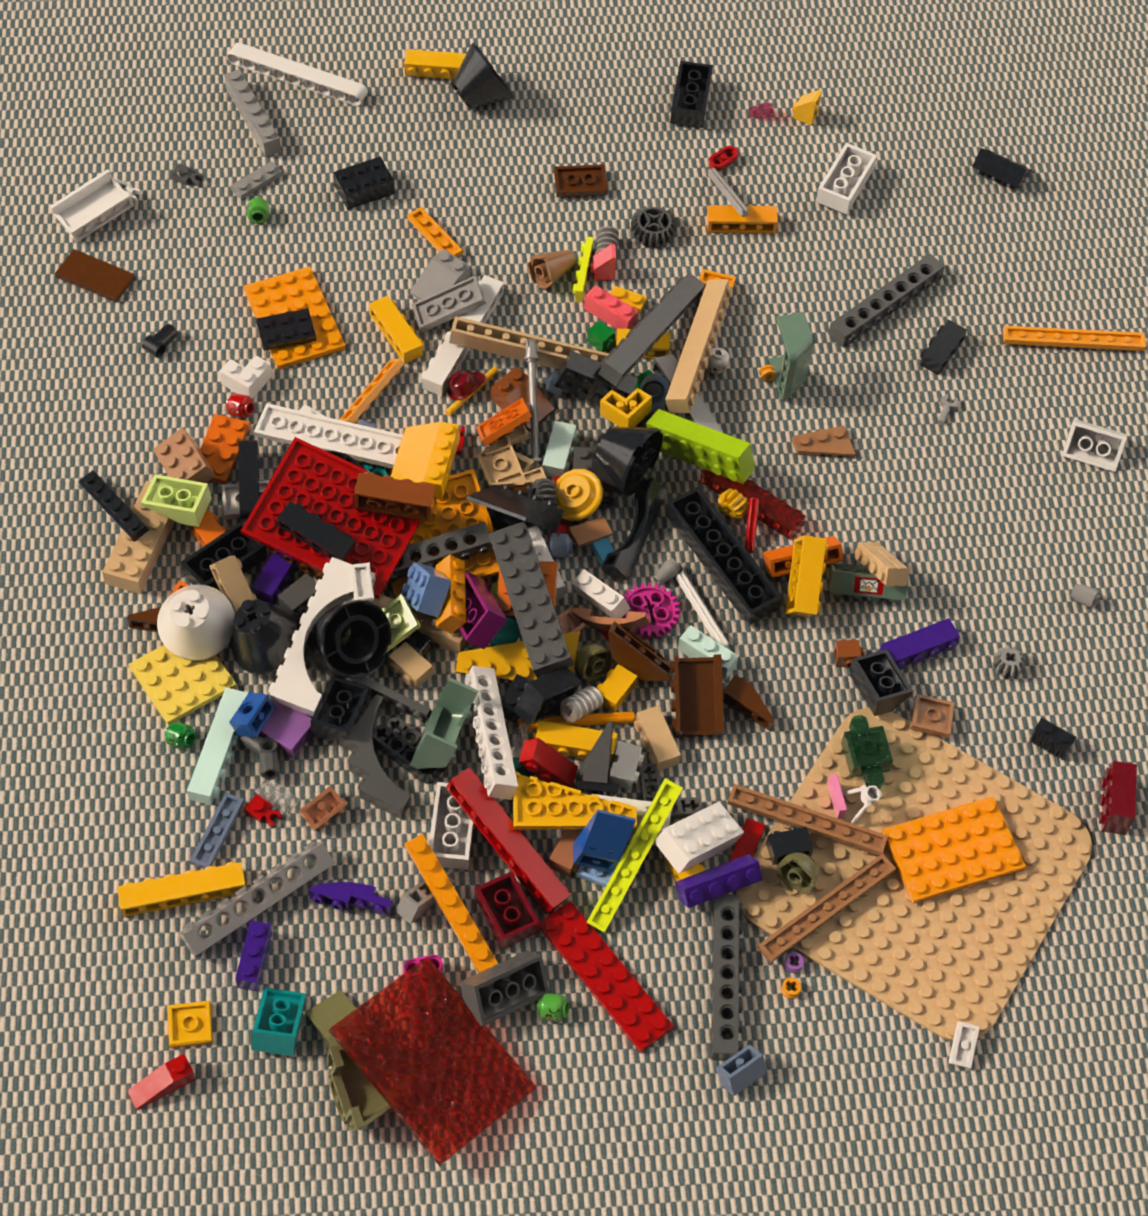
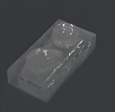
[255,779,299,817]

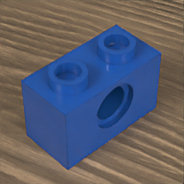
[229,692,276,738]

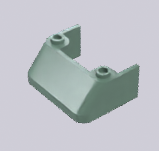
[768,312,816,400]
[410,678,479,769]

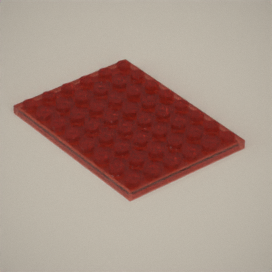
[329,957,537,1167]

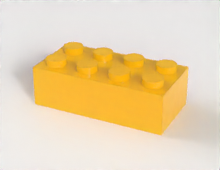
[785,535,828,618]

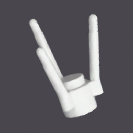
[843,785,882,824]

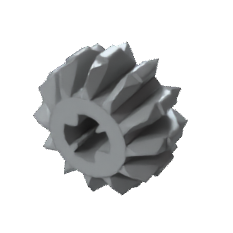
[992,645,1026,679]

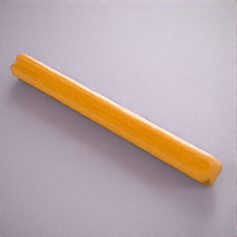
[518,711,635,729]

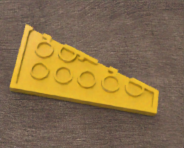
[455,631,580,681]
[513,771,637,830]

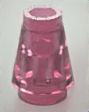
[749,102,773,118]

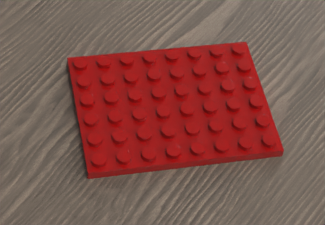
[241,437,422,599]

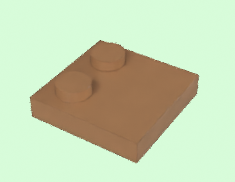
[910,694,954,739]

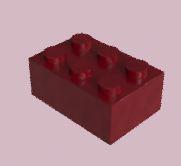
[1099,761,1137,835]
[475,871,540,950]

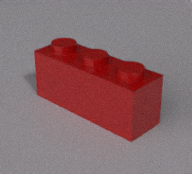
[518,738,578,788]

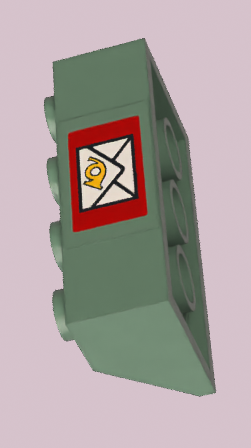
[828,563,908,603]

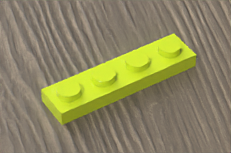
[572,237,594,303]

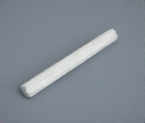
[676,571,729,648]

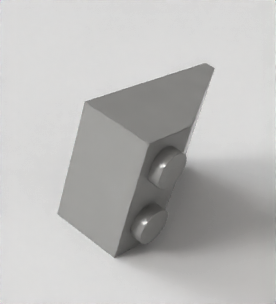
[410,249,470,300]

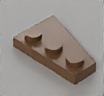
[792,425,856,459]

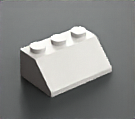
[1062,419,1127,472]

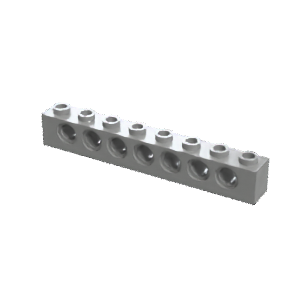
[179,841,335,956]

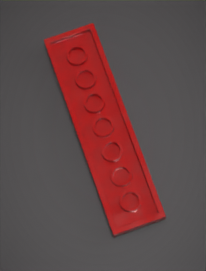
[540,900,674,1053]

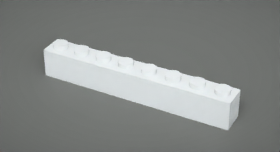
[421,275,504,396]

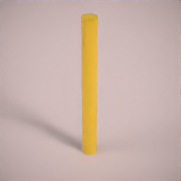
[445,367,498,416]

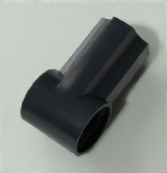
[142,324,178,358]

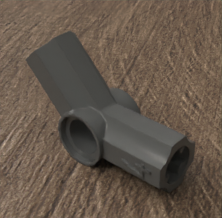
[240,734,279,780]

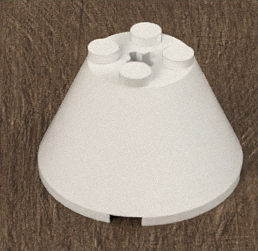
[157,585,235,661]

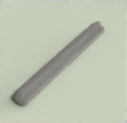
[708,168,749,217]

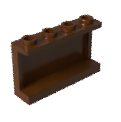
[670,654,724,737]

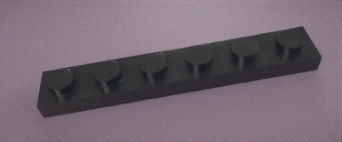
[78,470,149,542]

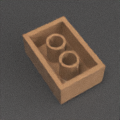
[153,427,216,483]

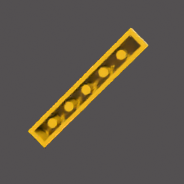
[117,862,246,918]

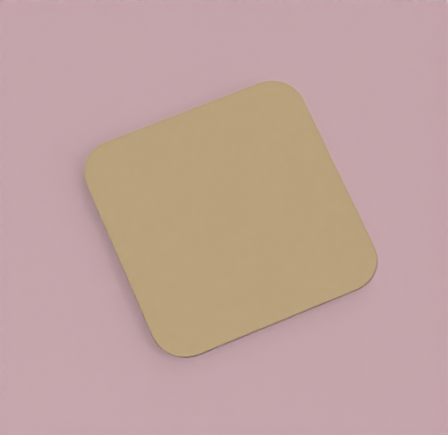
[736,708,1092,1041]

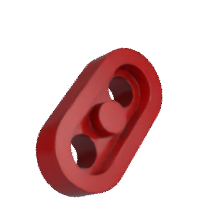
[709,146,738,171]

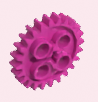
[622,582,681,640]

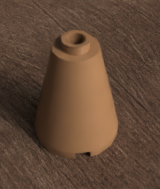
[527,250,576,289]

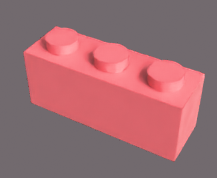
[584,285,638,329]

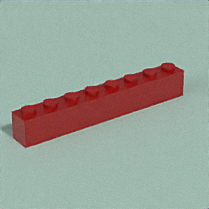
[446,767,571,915]

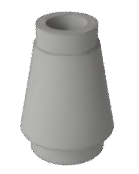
[653,558,681,586]

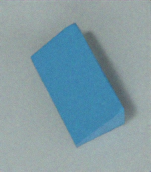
[589,538,614,567]

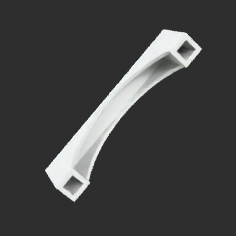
[268,557,376,717]

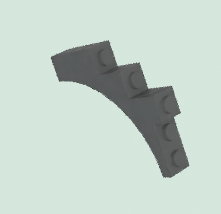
[339,694,411,819]

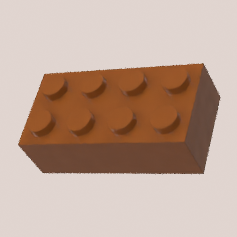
[354,472,435,522]

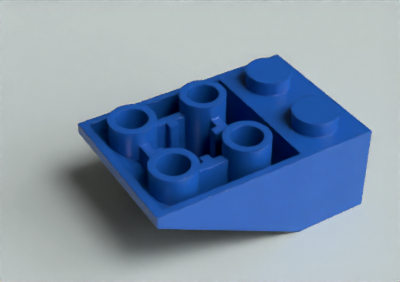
[573,810,636,872]

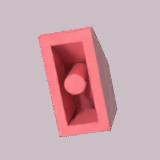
[590,244,616,281]

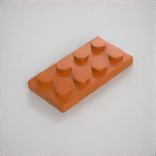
[200,414,250,485]

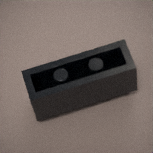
[920,320,967,375]

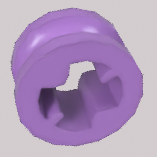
[784,952,804,973]

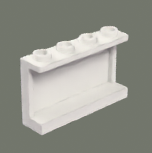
[50,170,135,243]

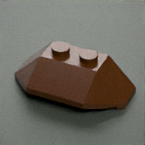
[608,621,673,681]

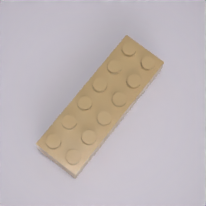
[102,481,175,594]

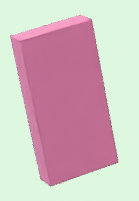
[827,774,847,819]

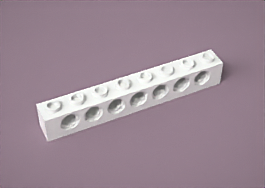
[465,666,518,800]

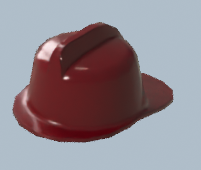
[448,370,486,401]

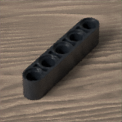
[238,440,259,520]

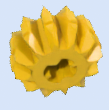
[718,488,749,520]

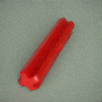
[745,498,759,553]

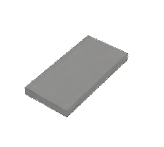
[412,275,486,333]

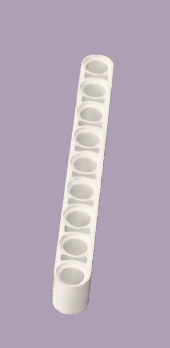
[227,43,368,106]

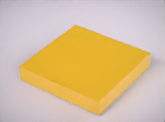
[167,1001,213,1048]

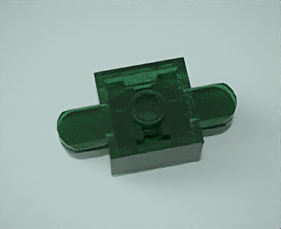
[841,715,893,789]

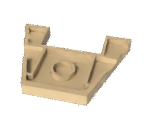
[477,425,546,488]

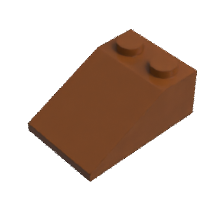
[491,366,555,431]

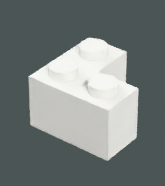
[219,356,272,399]

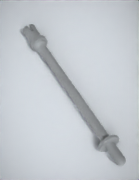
[524,339,544,470]

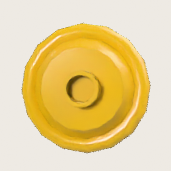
[554,469,603,521]

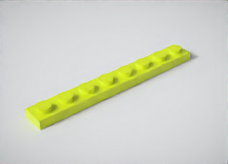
[586,778,683,933]

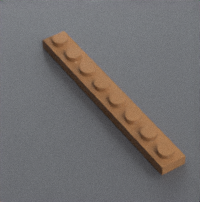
[727,784,888,855]
[757,853,896,963]

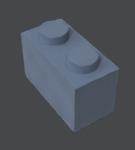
[716,1044,767,1096]

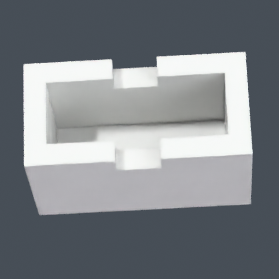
[609,741,645,790]

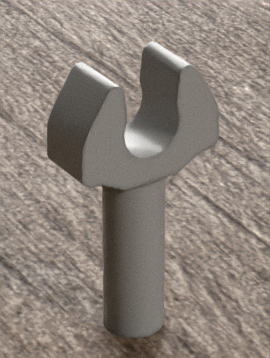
[937,394,959,425]

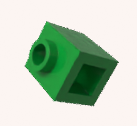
[587,320,615,352]

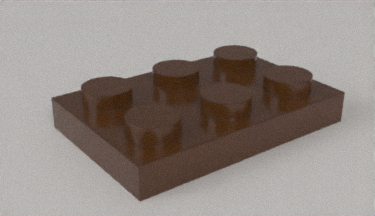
[554,164,608,197]

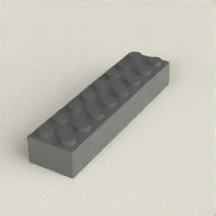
[488,521,574,678]

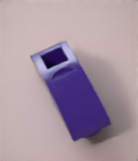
[309,882,393,916]

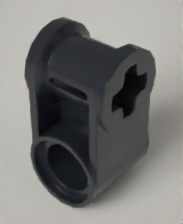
[399,630,435,658]

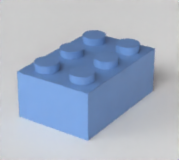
[401,562,451,618]

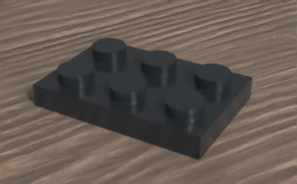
[256,308,316,351]

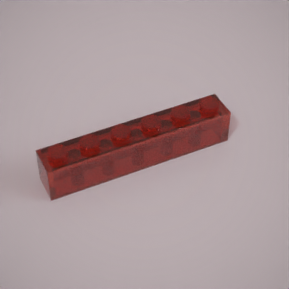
[700,469,806,540]

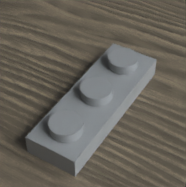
[230,161,283,200]

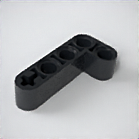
[373,725,449,784]

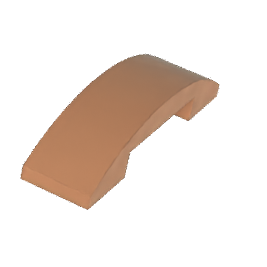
[572,607,651,631]

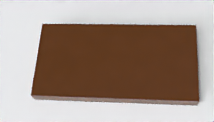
[55,249,135,303]

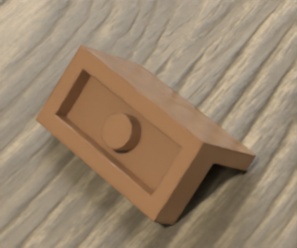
[569,516,612,547]

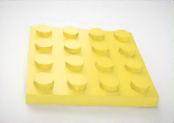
[128,645,237,726]

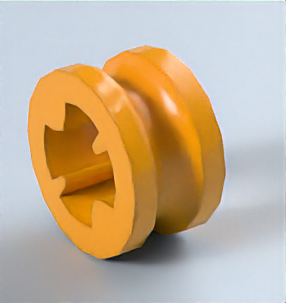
[759,365,777,382]
[781,977,801,999]

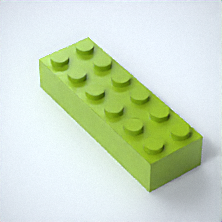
[646,409,755,484]

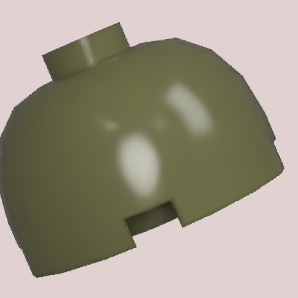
[575,643,614,683]
[776,852,818,894]

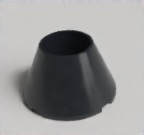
[315,600,392,679]

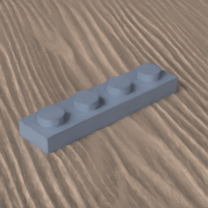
[190,792,245,869]

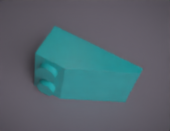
[251,987,306,1056]

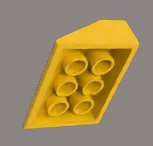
[391,422,460,498]

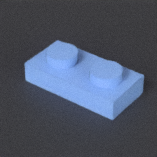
[576,866,616,887]

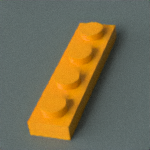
[407,207,463,258]

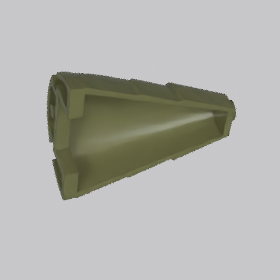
[327,1045,444,1131]

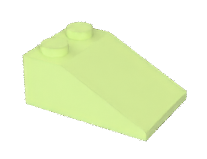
[141,475,212,527]

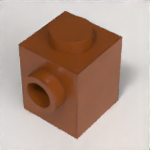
[834,640,864,668]

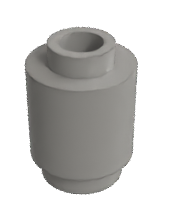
[1070,583,1101,608]

